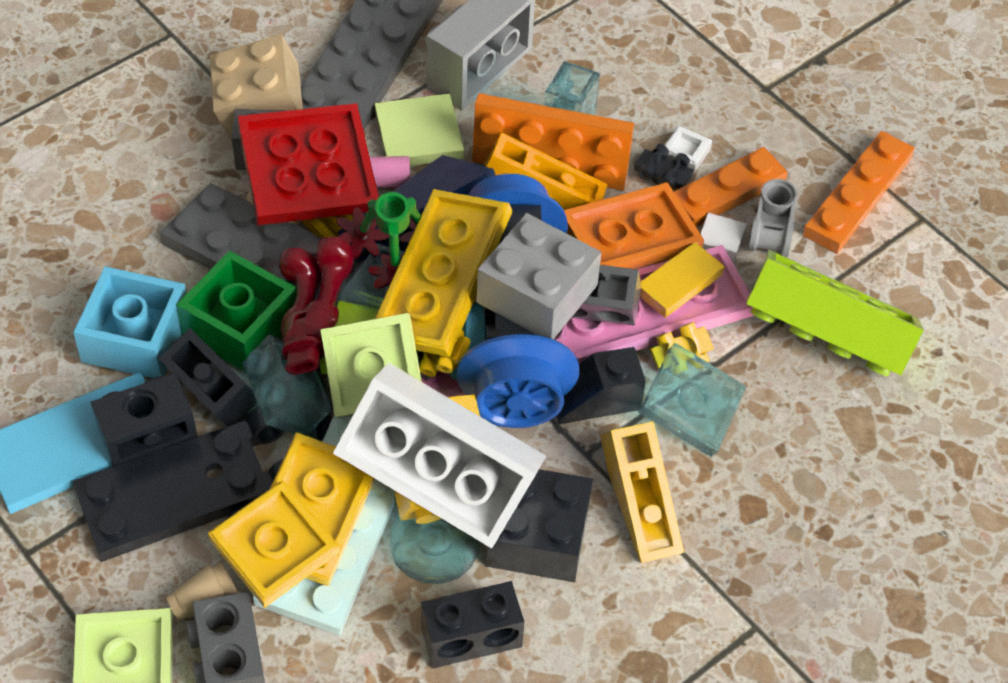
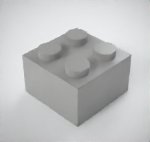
[477,213,601,339]

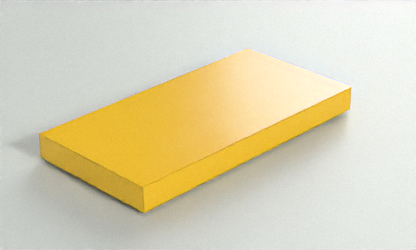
[375,189,513,357]

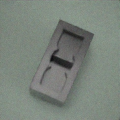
[572,265,641,326]
[187,591,265,683]

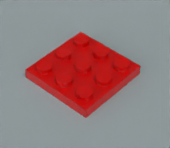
[238,103,379,226]

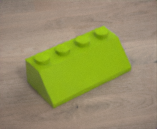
[746,249,924,377]

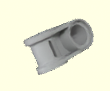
[748,179,797,257]

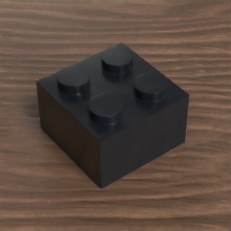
[486,469,593,583]

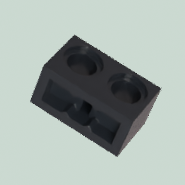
[421,581,525,669]

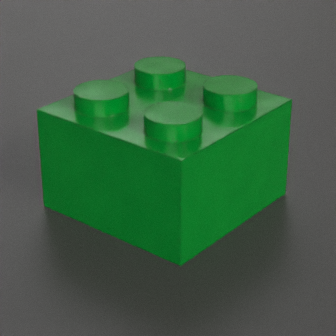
[176,250,297,374]

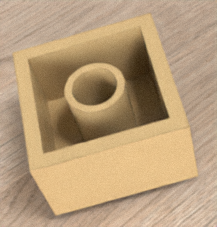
[210,33,303,141]

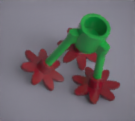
[336,192,421,289]

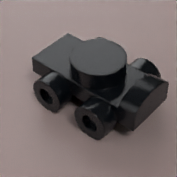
[634,144,694,189]

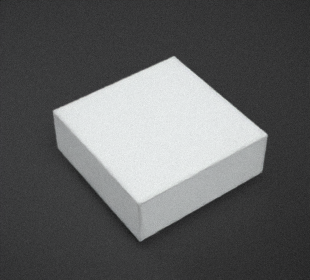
[665,126,712,174]
[701,213,747,262]

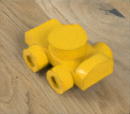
[649,321,714,376]
[419,330,471,377]

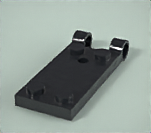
[72,405,286,562]

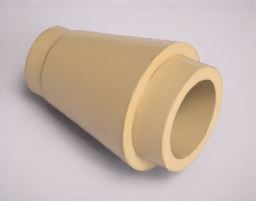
[166,562,239,621]

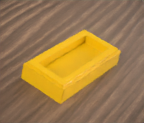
[640,242,725,318]

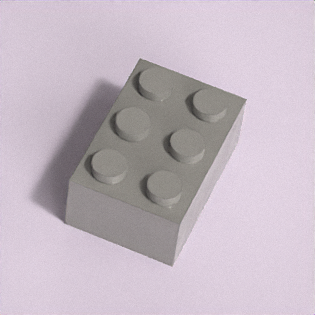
[426,0,535,111]

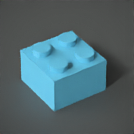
[73,266,187,378]

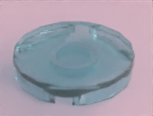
[390,514,479,584]

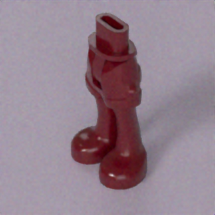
[279,237,354,375]

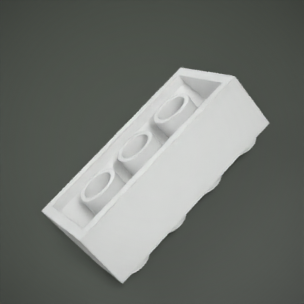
[333,363,547,548]

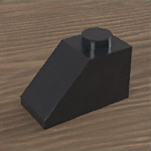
[556,347,646,424]

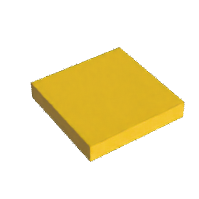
[208,480,340,608]

